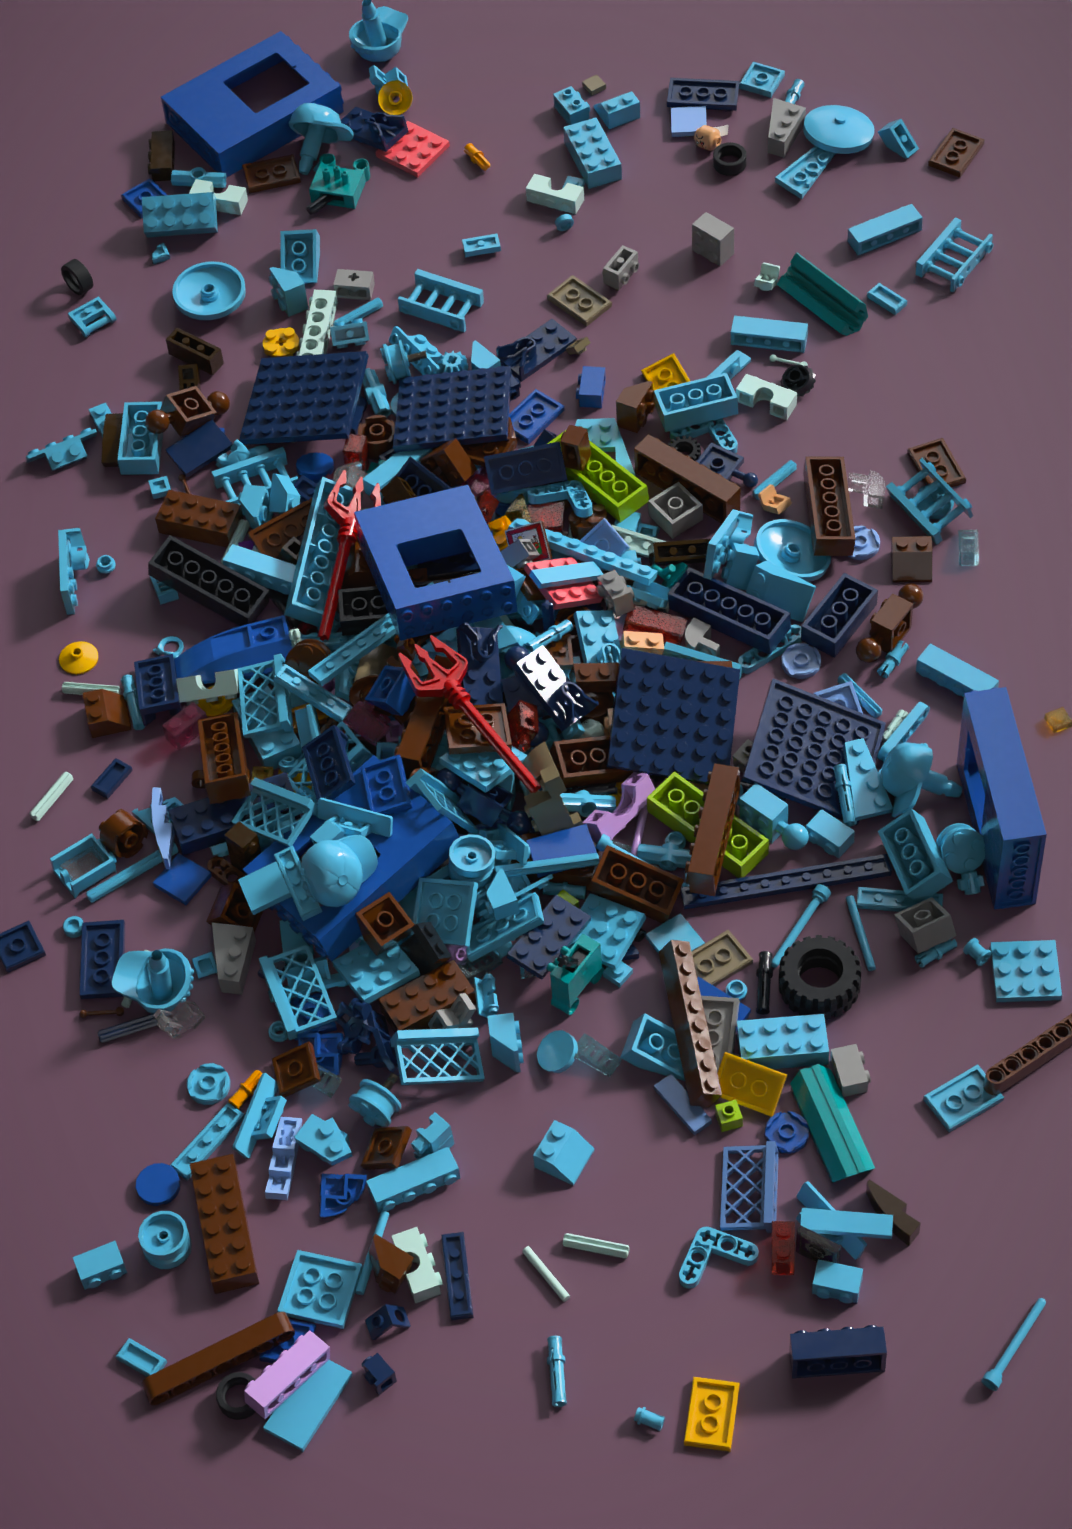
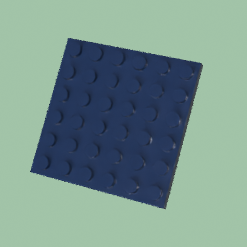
[239,351,369,445]
[393,366,512,453]
[606,648,740,785]
[741,678,886,826]

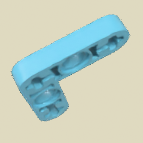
[670,418,738,453]
[527,480,593,518]
[679,1227,759,1289]

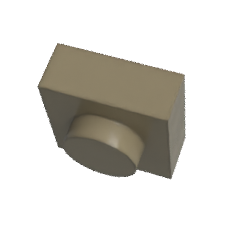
[566,337,591,355]

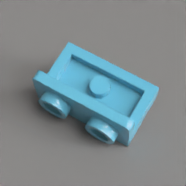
[627,581,671,610]

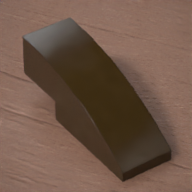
[101,413,123,467]
[866,1179,921,1246]

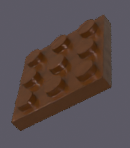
[443,703,512,755]

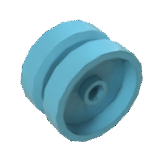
[448,834,495,888]
[138,1211,192,1269]

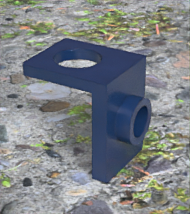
[365,1304,411,1340]

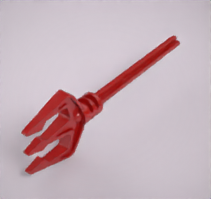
[318,470,381,641]
[398,635,541,794]

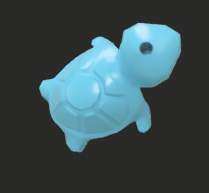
[216,439,269,468]

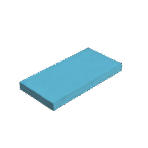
[466,892,544,962]
[263,1360,353,1452]

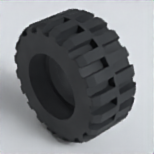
[778,935,861,1020]

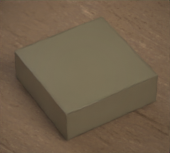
[582,74,606,96]

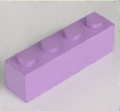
[244,1330,330,1419]

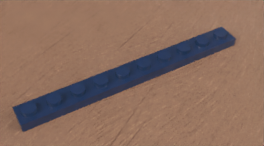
[680,854,892,910]

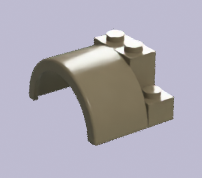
[519,742,583,836]

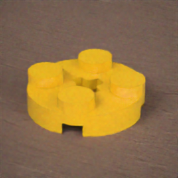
[263,327,300,358]

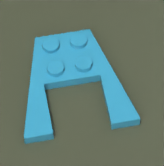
[567,418,635,481]

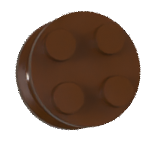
[285,639,332,684]

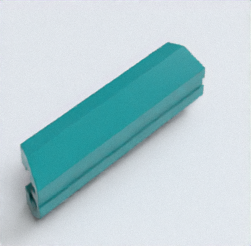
[777,253,868,336]
[790,1064,875,1183]

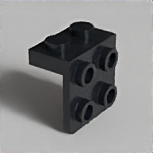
[400,922,452,978]

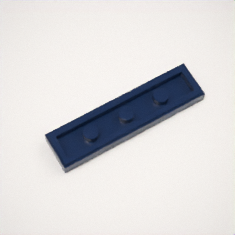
[441,1232,474,1321]

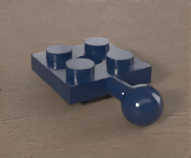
[696,442,758,488]

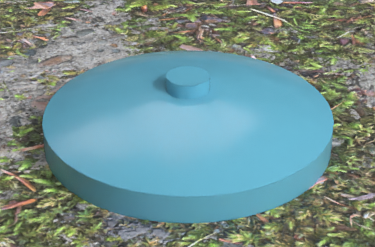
[803,105,874,154]
[172,262,246,320]
[754,519,831,582]

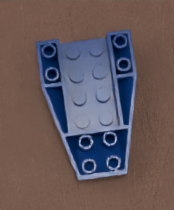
[174,615,292,684]

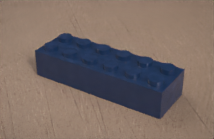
[668,567,791,655]
[168,772,301,856]

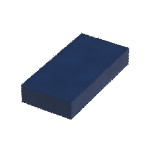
[91,758,133,799]

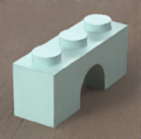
[526,174,584,214]
[189,179,248,215]
[736,374,797,420]
[176,669,240,706]
[392,1227,443,1303]

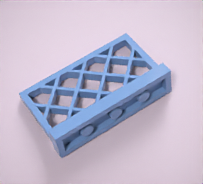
[720,1141,779,1233]

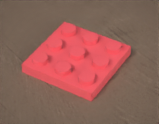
[376,121,450,178]
[524,557,603,610]

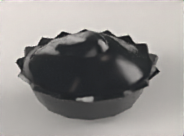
[780,364,816,397]

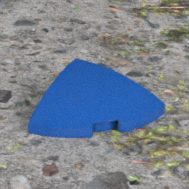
[297,1033,344,1075]
[320,1173,367,1217]

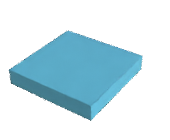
[739,62,785,98]
[238,862,292,915]
[646,913,705,954]

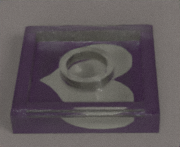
[796,1225,841,1264]

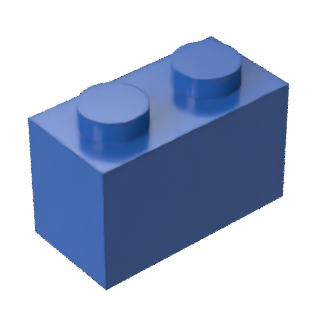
[576,366,606,408]

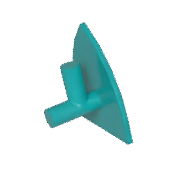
[651,562,688,589]

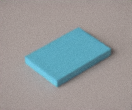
[923,1065,1004,1132]

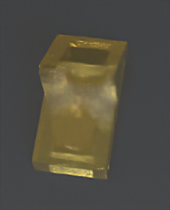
[505,493,533,523]

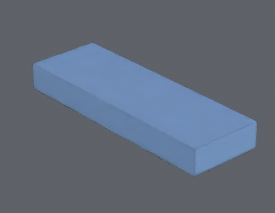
[654,1074,712,1135]

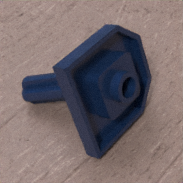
[354,1028,408,1077]

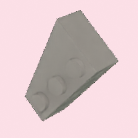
[768,98,806,158]
[212,923,256,995]

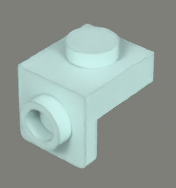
[754,262,780,291]

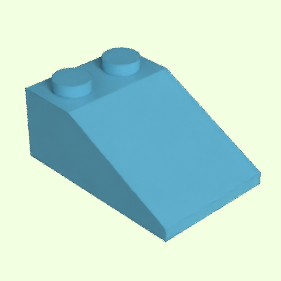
[280,229,320,284]
[746,561,816,622]
[620,1013,685,1081]

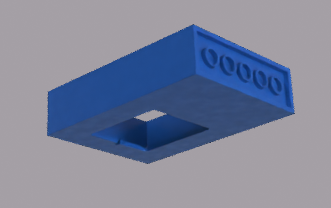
[161,31,344,177]
[354,485,518,641]
[957,687,1047,910]
[243,755,459,962]

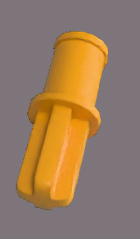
[464,143,490,171]
[228,1070,263,1109]

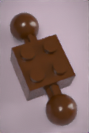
[145,386,230,437]
[856,584,924,663]

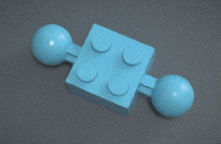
[737,783,809,850]

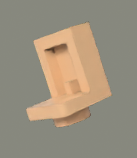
[758,484,792,515]

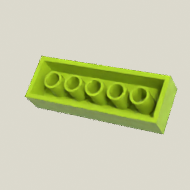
[547,430,649,523]
[647,772,769,878]

